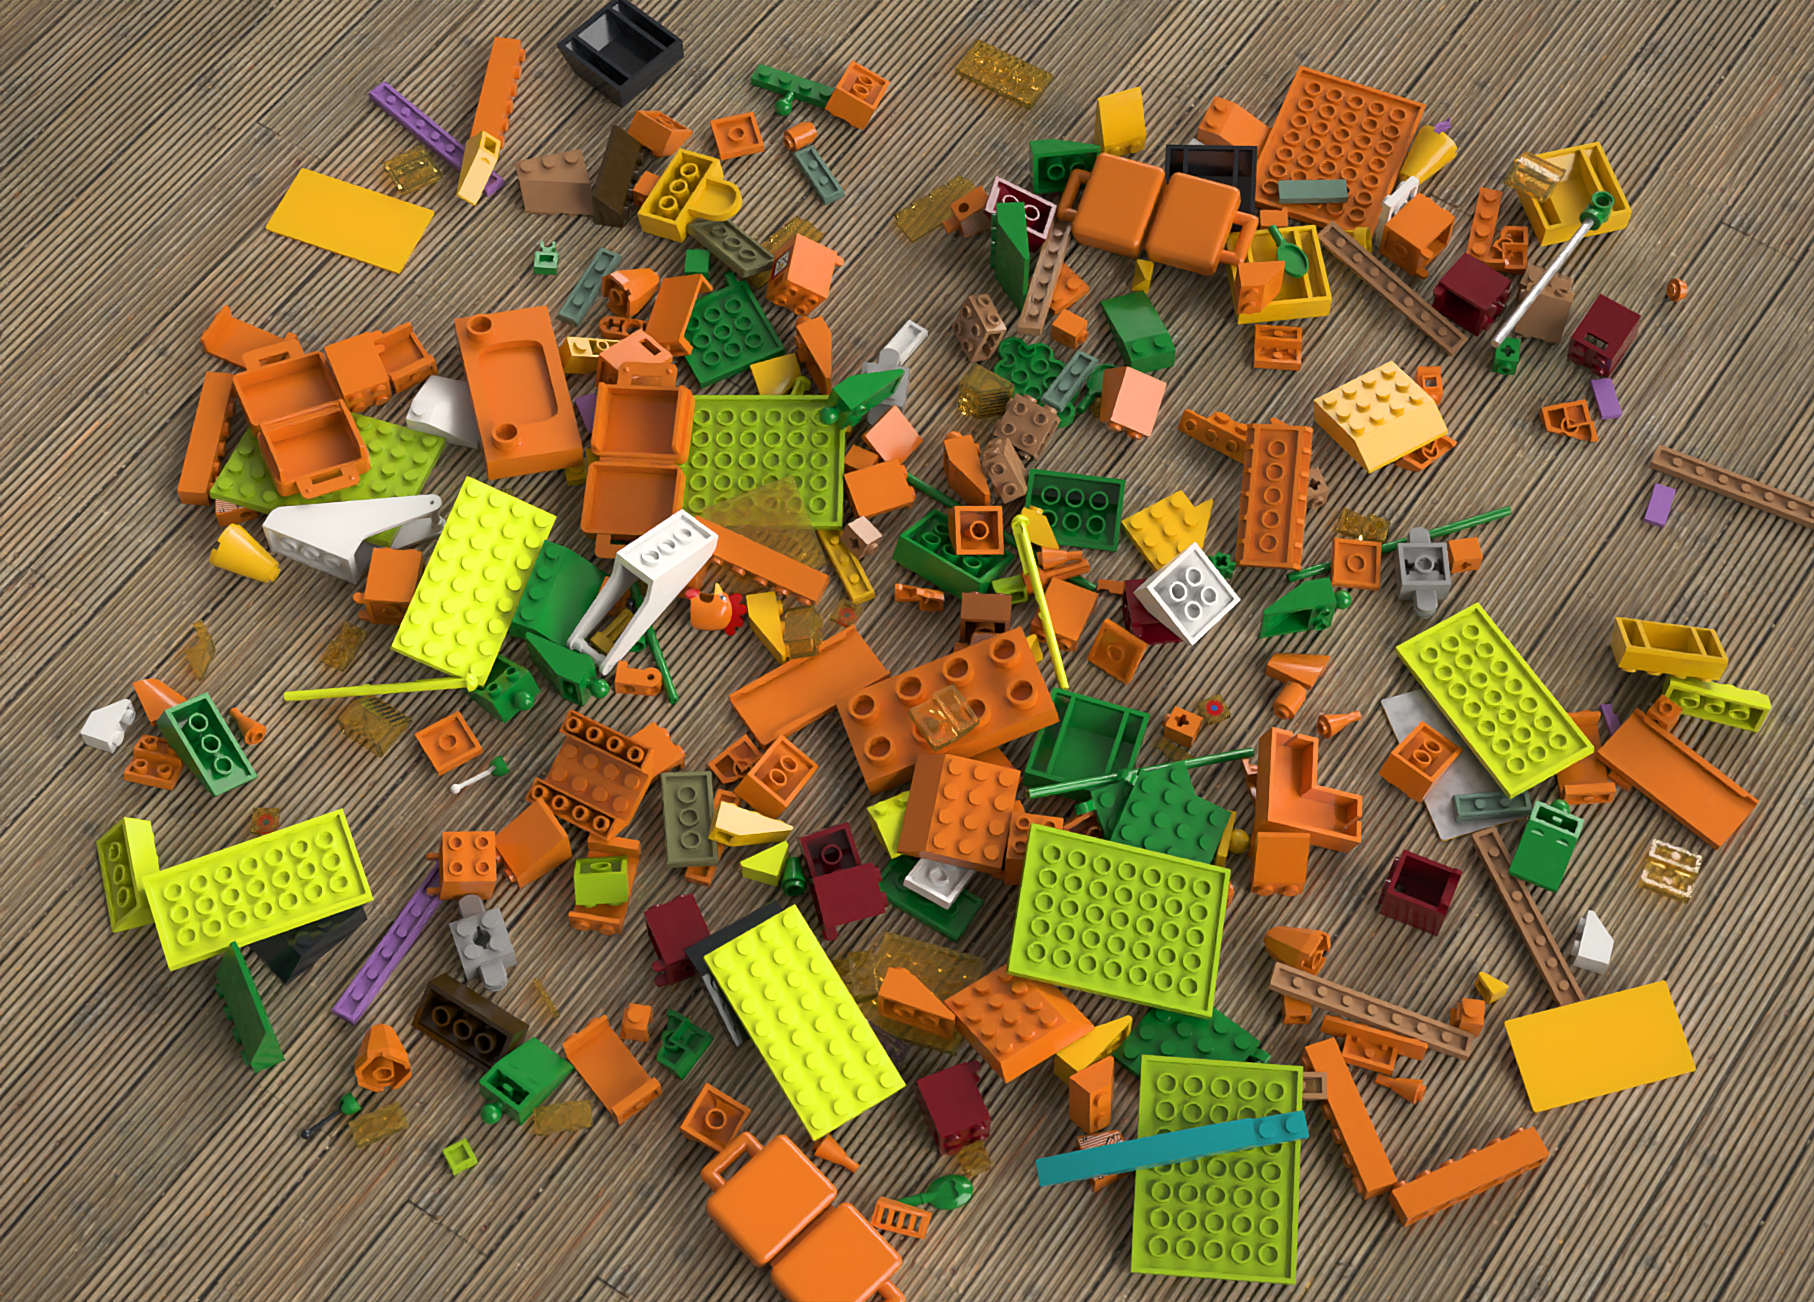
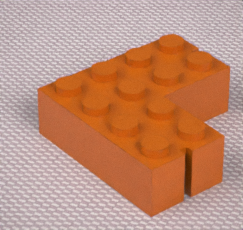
[1254,727,1362,853]

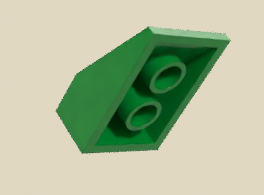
[1029,139,1101,194]

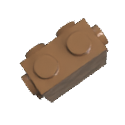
[1514,281,1574,344]
[952,294,1007,362]
[993,393,1061,461]
[981,436,1029,504]

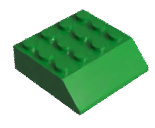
[1023,687,1150,803]

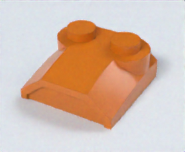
[678,1082,752,1153]

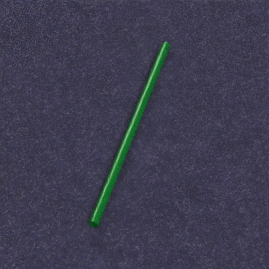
[906,472,1097,592]
[1286,506,1511,583]
[612,540,679,704]
[1025,747,1254,799]

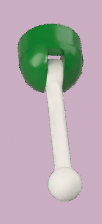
[450,755,510,794]

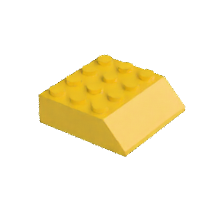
[1513,141,1632,247]
[1225,225,1332,324]
[1313,361,1448,474]
[1610,617,1729,682]

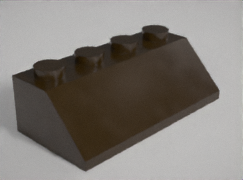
[592,125,645,228]
[411,973,530,1073]

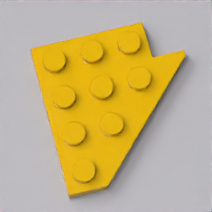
[1120,490,1213,573]

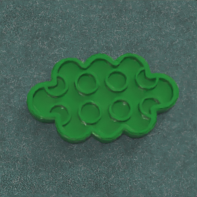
[993,337,1079,428]

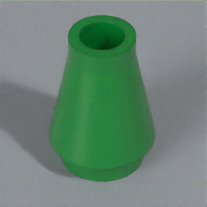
[781,857,807,897]

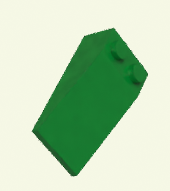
[1100,290,1176,373]
[156,692,258,798]

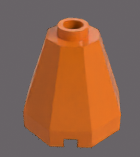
[601,268,660,318]
[1263,926,1331,976]
[354,1024,412,1092]

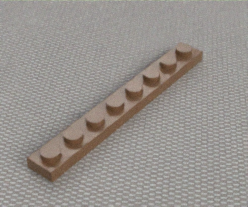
[1017,201,1079,336]
[1318,221,1468,357]
[1649,444,1814,530]
[1470,826,1586,1007]
[1267,961,1474,1061]

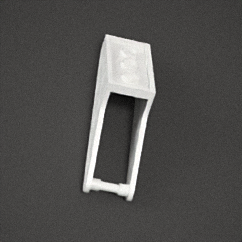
[262,494,446,585]
[566,509,718,675]

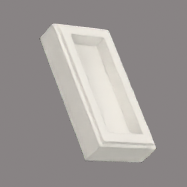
[884,320,928,366]

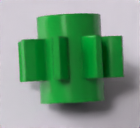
[1208,551,1236,579]

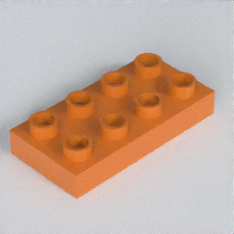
[835,626,1060,796]

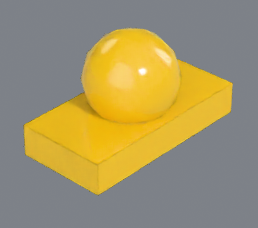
[1215,810,1250,868]

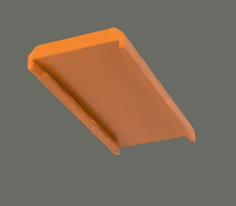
[1235,423,1313,572]
[729,624,891,750]
[1595,708,1759,851]

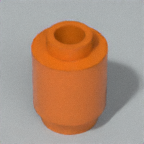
[783,121,817,151]
[1272,682,1307,720]

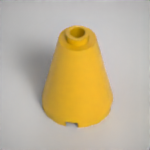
[1399,125,1458,186]
[209,523,281,583]

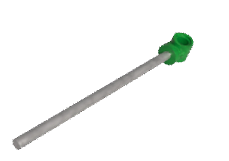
[1491,191,1615,348]

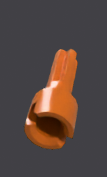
[1021,559,1090,595]

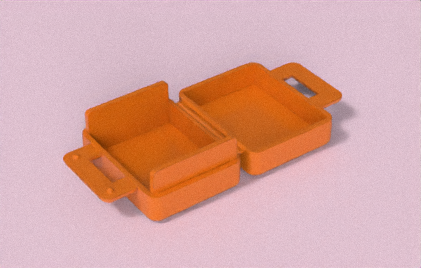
[1056,153,1259,276]
[233,339,371,499]
[580,362,695,559]
[700,1132,906,1302]

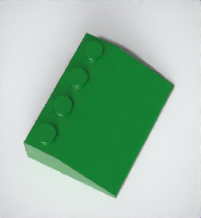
[989,202,1029,313]
[1025,468,1126,552]
[892,509,1015,601]
[509,540,610,654]
[215,940,285,1073]

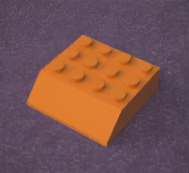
[897,753,1021,875]
[944,963,1095,1083]

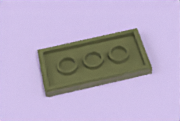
[686,219,774,278]
[660,771,719,868]

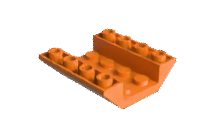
[525,709,654,842]

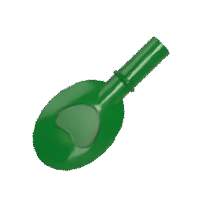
[1268,224,1309,278]
[1075,363,1117,415]
[898,1174,973,1210]

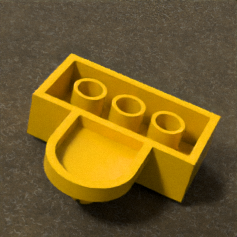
[637,148,742,243]

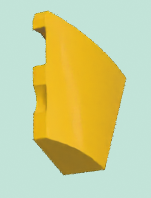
[750,353,801,395]

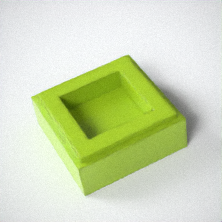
[441,1138,478,1176]

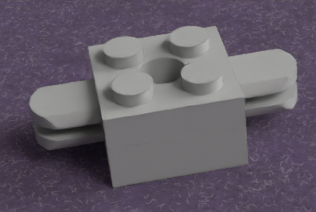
[861,348,910,429]
[1394,527,1451,618]
[449,894,517,992]

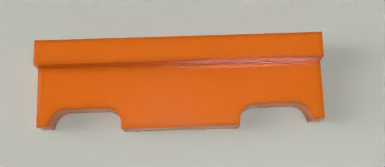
[1097,579,1124,595]

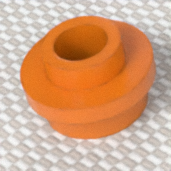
[1666,278,1687,302]

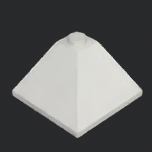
[406,375,480,449]
[1133,542,1240,646]

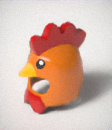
[685,583,747,636]

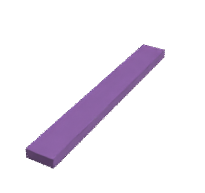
[368,81,505,197]
[331,861,443,1026]

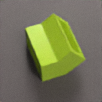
[991,575,1028,604]

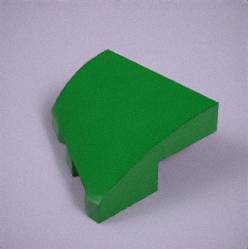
[656,1008,714,1081]

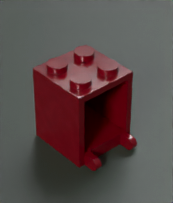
[1431,252,1512,337]
[1567,294,1642,378]
[1121,578,1184,645]
[1378,849,1463,937]
[808,862,889,941]
[644,893,711,987]
[916,1060,991,1156]

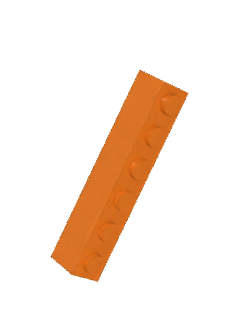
[470,37,526,157]
[177,371,236,506]
[695,515,830,607]
[1300,1037,1398,1200]
[1388,1126,1550,1227]

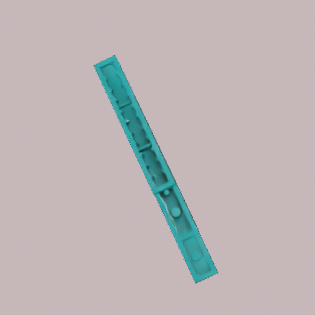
[1035,1110,1309,1187]

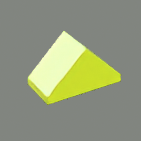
[740,841,789,887]

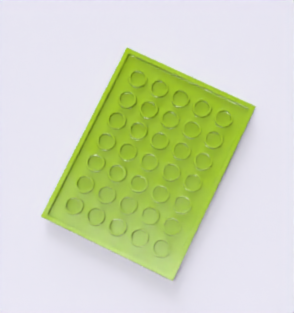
[674,395,846,530]
[210,412,446,548]
[1006,823,1231,1020]
[1130,1055,1303,1285]

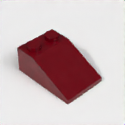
[983,176,1057,254]
[797,822,862,878]

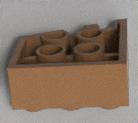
[515,149,595,218]

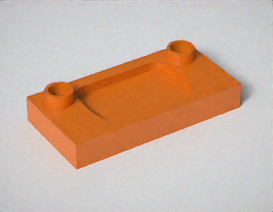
[454,305,583,481]

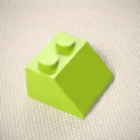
[574,855,629,908]

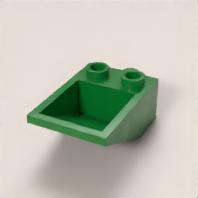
[819,369,905,430]
[1258,577,1352,639]
[525,632,609,707]
[460,654,541,723]
[1507,799,1585,894]
[479,1036,574,1126]

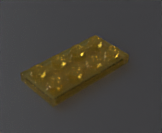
[955,39,1054,110]

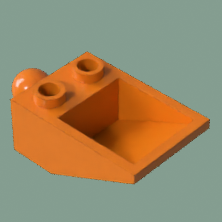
[794,316,832,395]
[943,431,990,506]

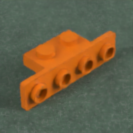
[1177,409,1247,464]
[1320,1015,1428,1076]

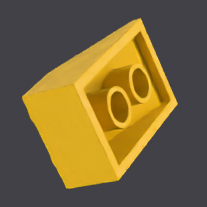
[1093,86,1146,157]
[1053,1015,1133,1086]

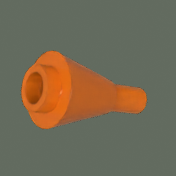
[1037,547,1083,571]
[229,707,266,745]
[1316,710,1361,739]
[1376,1074,1426,1105]
[812,1133,860,1174]

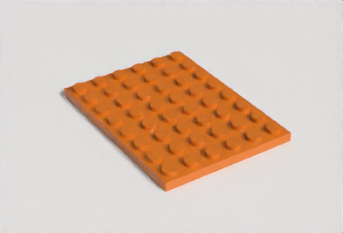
[1255,65,1426,239]

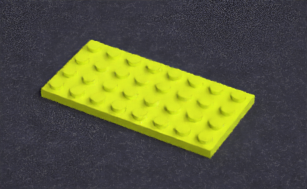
[390,476,557,689]
[1395,602,1595,799]
[141,809,374,971]
[703,904,906,1142]

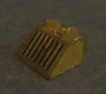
[958,362,1014,419]
[337,695,412,758]

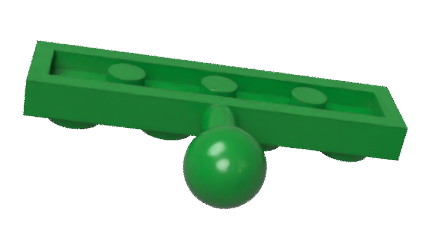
[751,64,835,117]

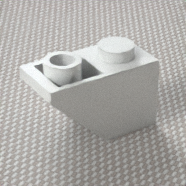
[80,699,136,753]
[1571,910,1614,974]

